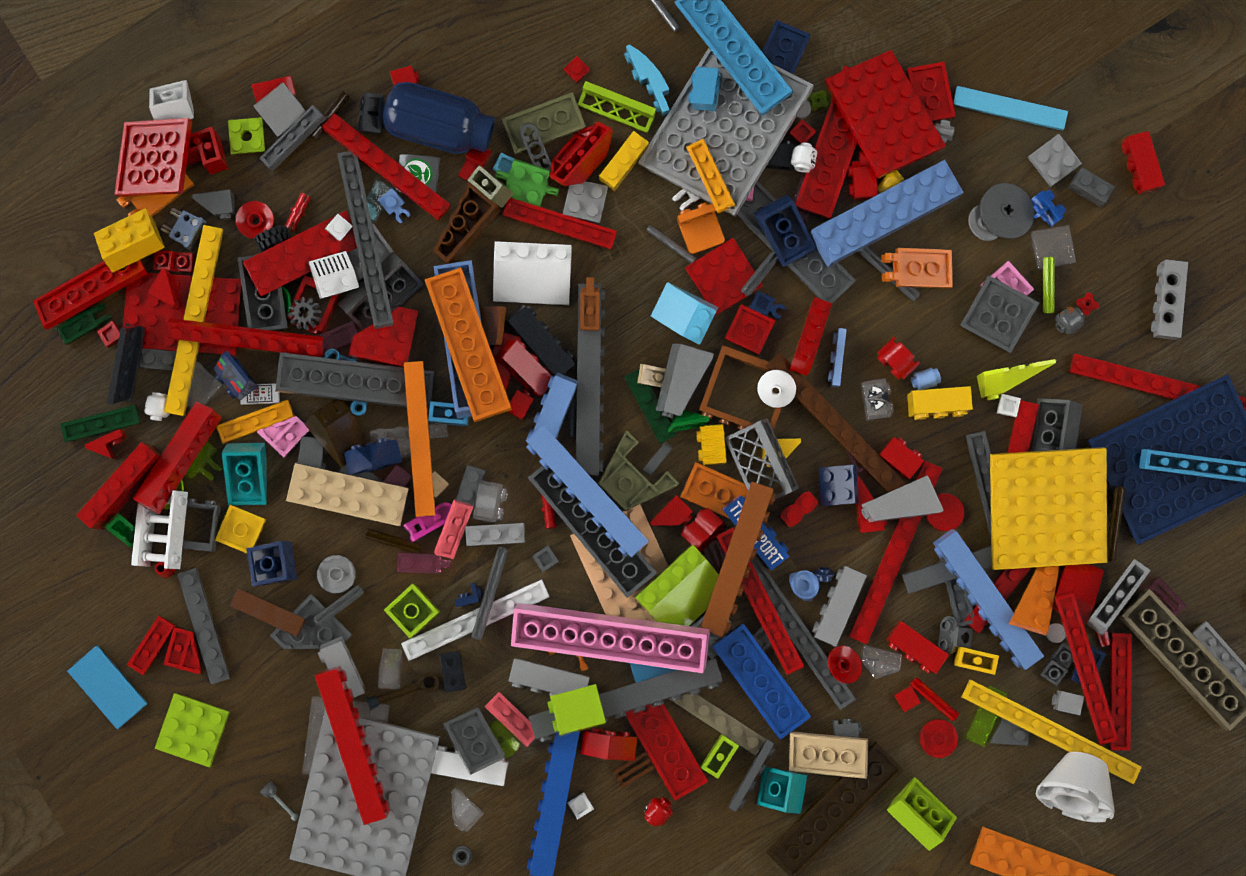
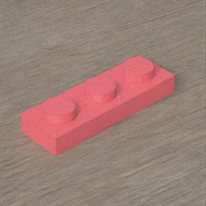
[434,500,473,559]
[485,692,535,747]

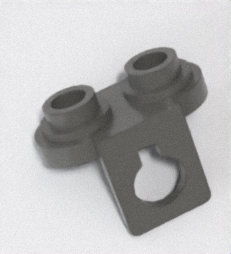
[938,616,973,655]

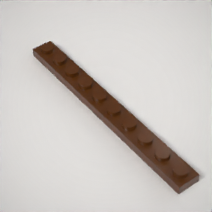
[765,352,907,493]

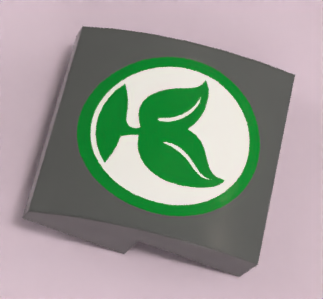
[396,154,441,193]

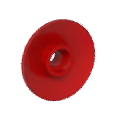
[236,201,274,239]
[828,646,862,684]

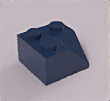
[344,437,402,475]

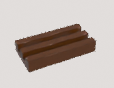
[612,751,655,788]

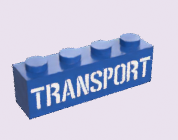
[722,495,789,571]

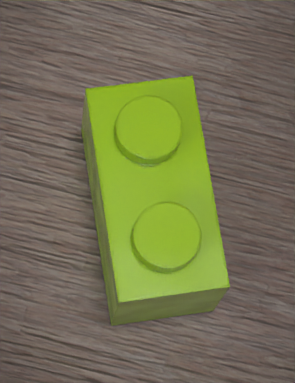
[701,734,739,779]

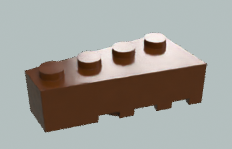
[433,182,501,264]

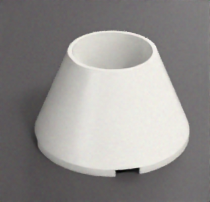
[1036,752,1115,822]

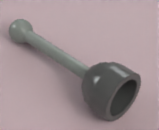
[260,781,299,821]

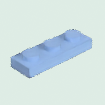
[828,328,846,388]

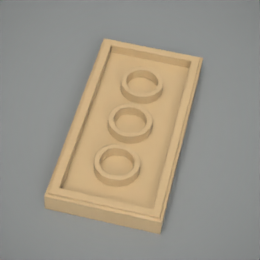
[789,731,868,779]

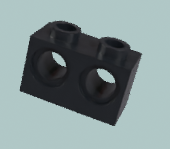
[358,92,384,135]
[439,650,467,693]

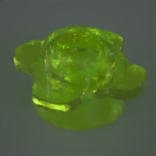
[808,90,829,111]

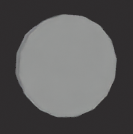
[317,555,356,593]

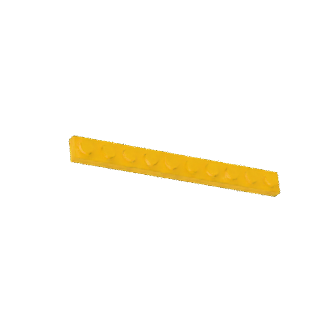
[164,225,224,416]
[961,680,1142,784]

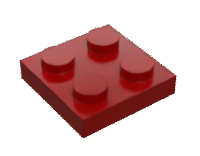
[725,304,776,356]

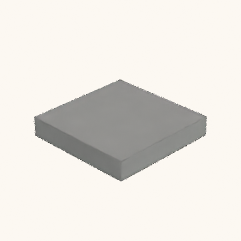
[253,83,306,137]

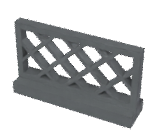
[724,418,799,499]

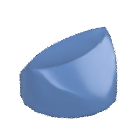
[789,570,819,601]

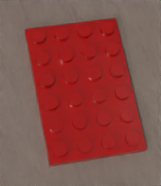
[824,50,946,179]
[123,273,242,356]

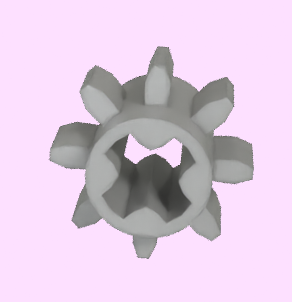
[935,120,955,144]

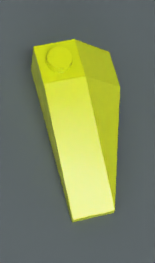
[977,359,1056,401]

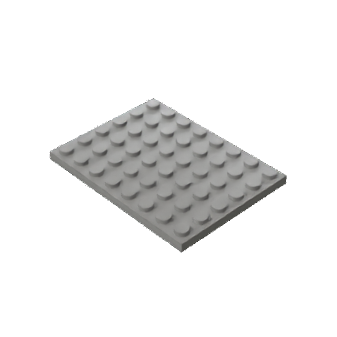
[638,48,814,217]
[290,709,440,876]

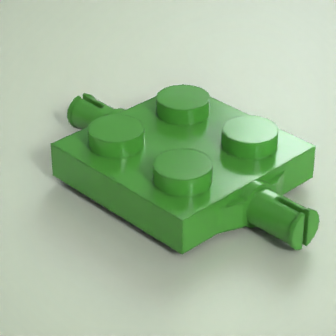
[495,159,559,207]

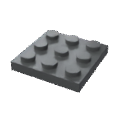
[960,275,1039,353]

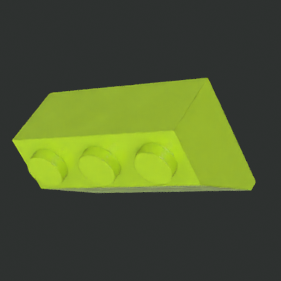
[887,777,957,851]

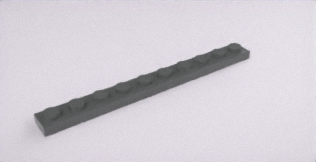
[337,151,394,329]
[750,555,856,710]

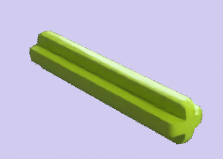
[1043,257,1055,313]

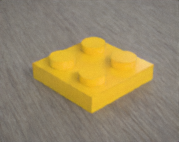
[215,505,267,553]

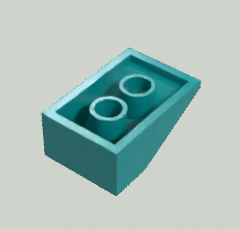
[222,443,267,505]

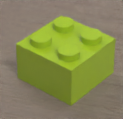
[384,583,441,639]

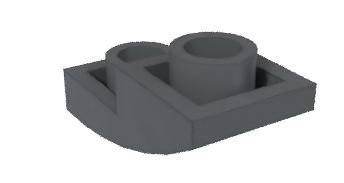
[1040,641,1073,686]

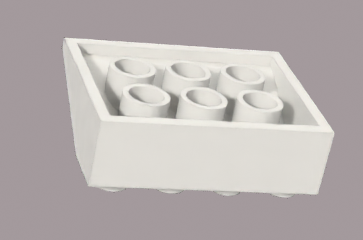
[493,242,572,305]

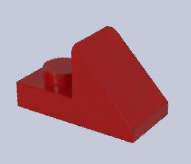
[458,149,492,182]
[84,429,127,459]

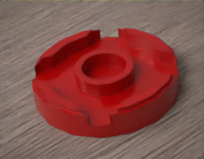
[926,493,964,531]
[919,719,958,758]

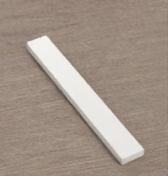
[401,580,550,661]

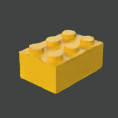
[94,208,165,273]
[907,386,973,420]

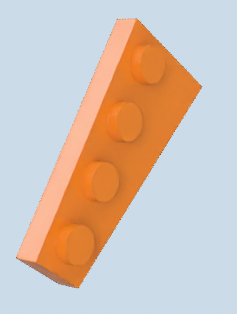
[1008,566,1059,636]

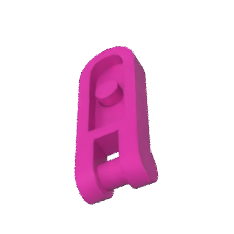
[403,502,452,542]

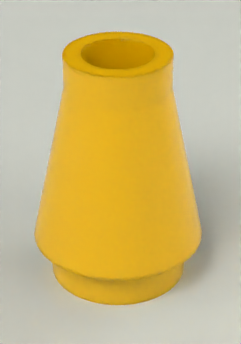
[877,170,905,193]

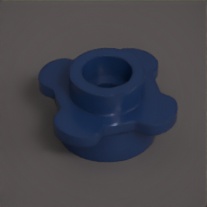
[814,567,835,582]

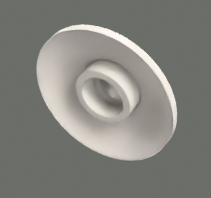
[758,370,796,408]

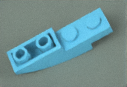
[624,45,670,117]

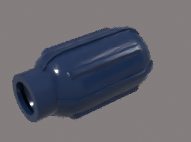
[383,82,496,154]

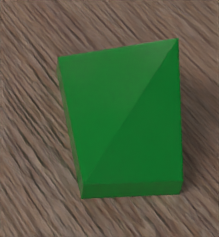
[668,410,710,433]
[104,513,135,548]

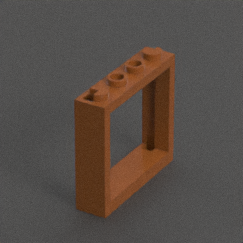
[698,345,782,437]

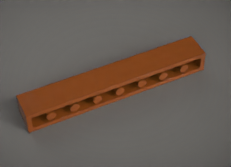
[701,481,776,637]

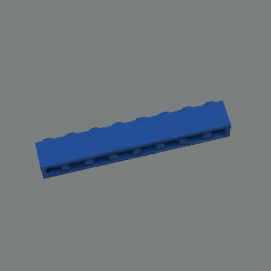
[527,731,580,876]

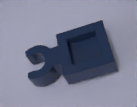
[750,291,786,320]

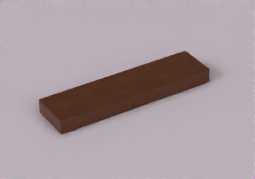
[230,589,307,637]

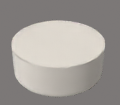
[1046,623,1066,643]

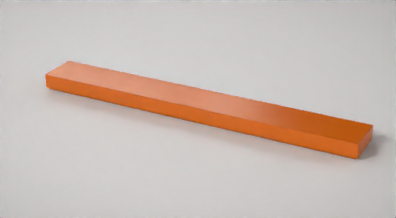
[404,361,436,517]

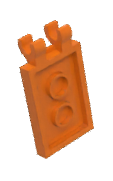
[117,174,194,217]
[881,248,953,289]

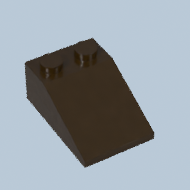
[305,399,367,468]

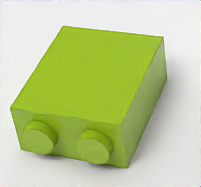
[547,684,606,736]

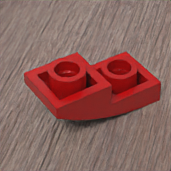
[252,75,296,103]
[153,251,196,273]

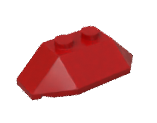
[550,121,613,186]

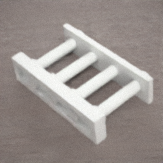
[131,490,188,569]

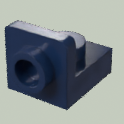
[455,583,483,607]

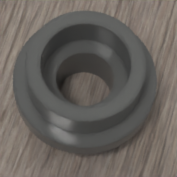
[452,846,472,866]

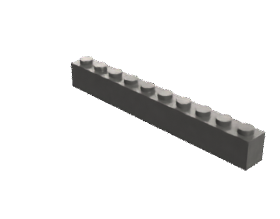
[576,284,605,476]
[529,658,723,742]

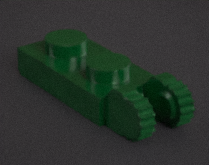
[56,303,112,345]

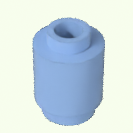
[911,368,941,390]

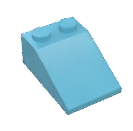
[651,282,719,345]

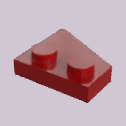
[163,627,201,674]

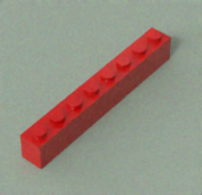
[315,665,390,825]

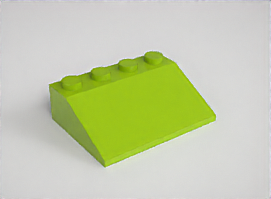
[634,545,719,626]

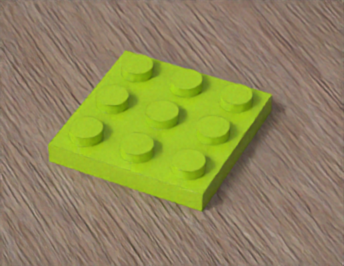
[155,693,230,767]

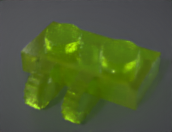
[186,441,222,480]

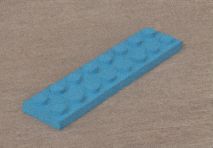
[674,0,793,116]

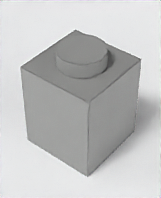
[1052,690,1084,715]

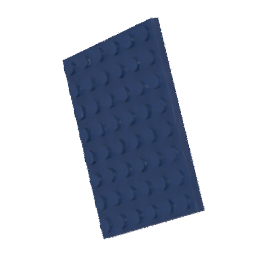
[1087,374,1246,545]

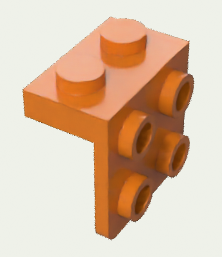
[677,202,725,254]

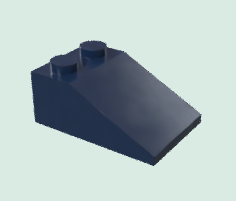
[753,195,817,267]

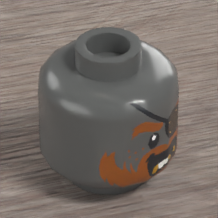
[1055,306,1085,335]

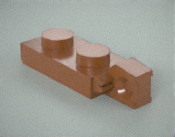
[580,277,600,331]

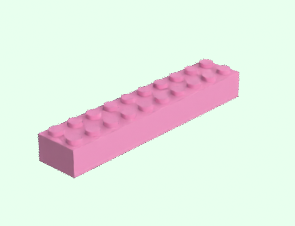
[511,603,710,673]

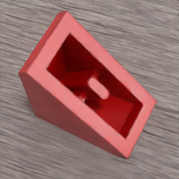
[148,269,179,309]

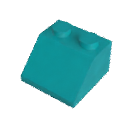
[757,766,808,814]

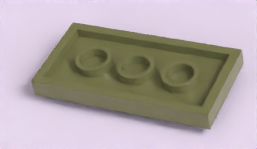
[502,92,586,155]

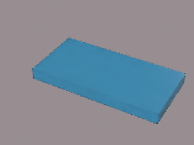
[67,645,148,729]

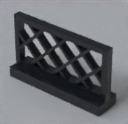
[107,323,146,405]

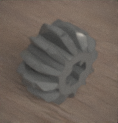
[288,297,322,330]

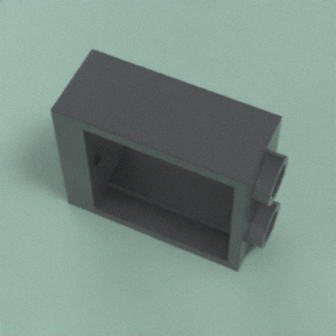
[182,498,221,552]

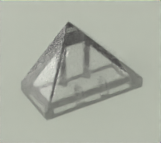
[862,645,902,679]

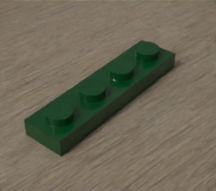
[624,368,677,444]
[60,405,141,443]

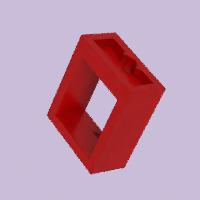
[286,275,342,335]

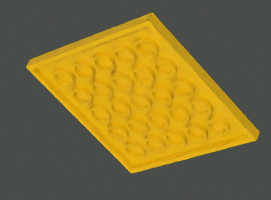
[990,447,1107,570]

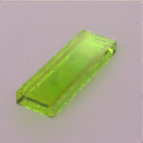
[965,686,1007,747]

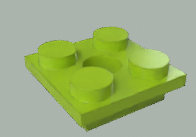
[228,117,265,155]

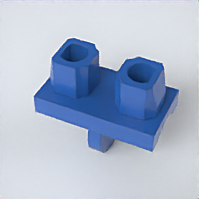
[1031,190,1066,227]

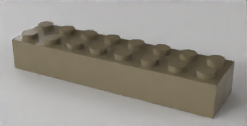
[1117,589,1246,731]

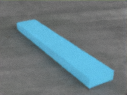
[953,86,1068,131]

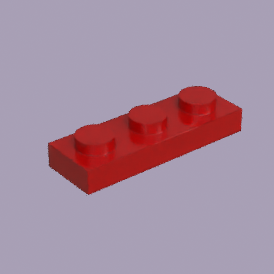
[1007,400,1039,453]
[127,615,176,675]

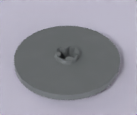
[980,183,1034,239]

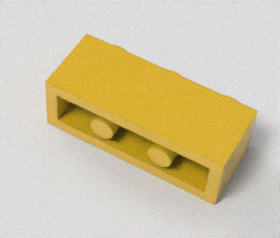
[599,131,649,192]

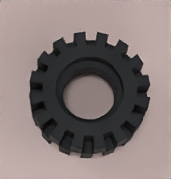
[254,225,291,253]

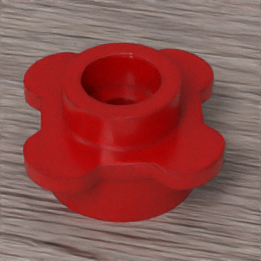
[1076,293,1099,315]

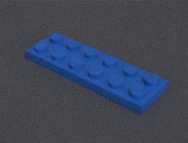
[711,623,811,740]

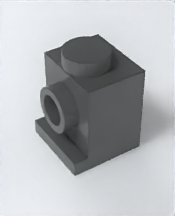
[832,718,862,738]

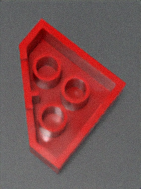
[348,307,418,368]

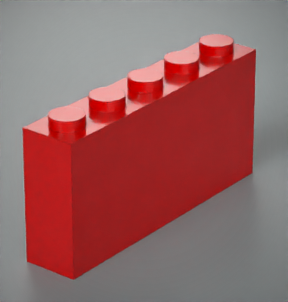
[76,442,162,530]

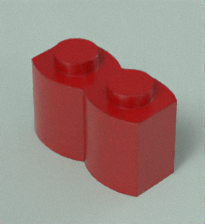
[779,491,818,528]
[681,507,726,552]

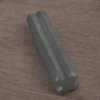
[741,251,778,296]
[314,585,364,626]

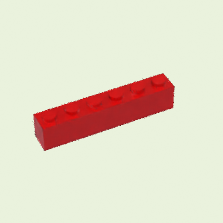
[133,402,222,515]

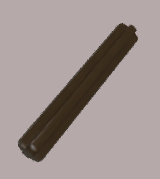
[1107,486,1125,562]

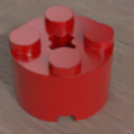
[877,336,920,380]

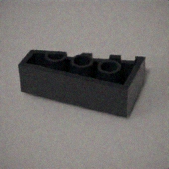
[505,304,575,377]

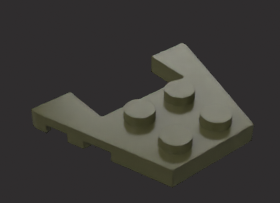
[599,431,680,511]

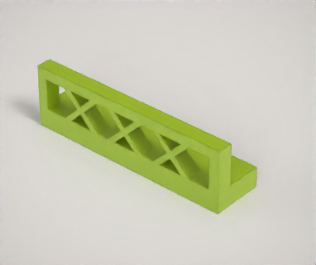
[577,81,656,134]

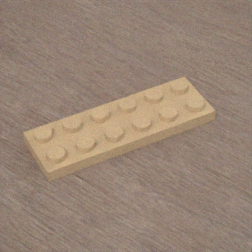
[286,463,409,526]

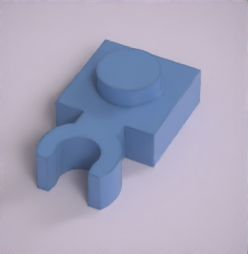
[378,187,411,223]

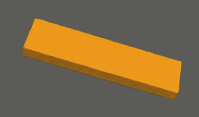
[686,139,735,214]
[216,400,295,444]

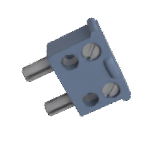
[161,208,207,250]

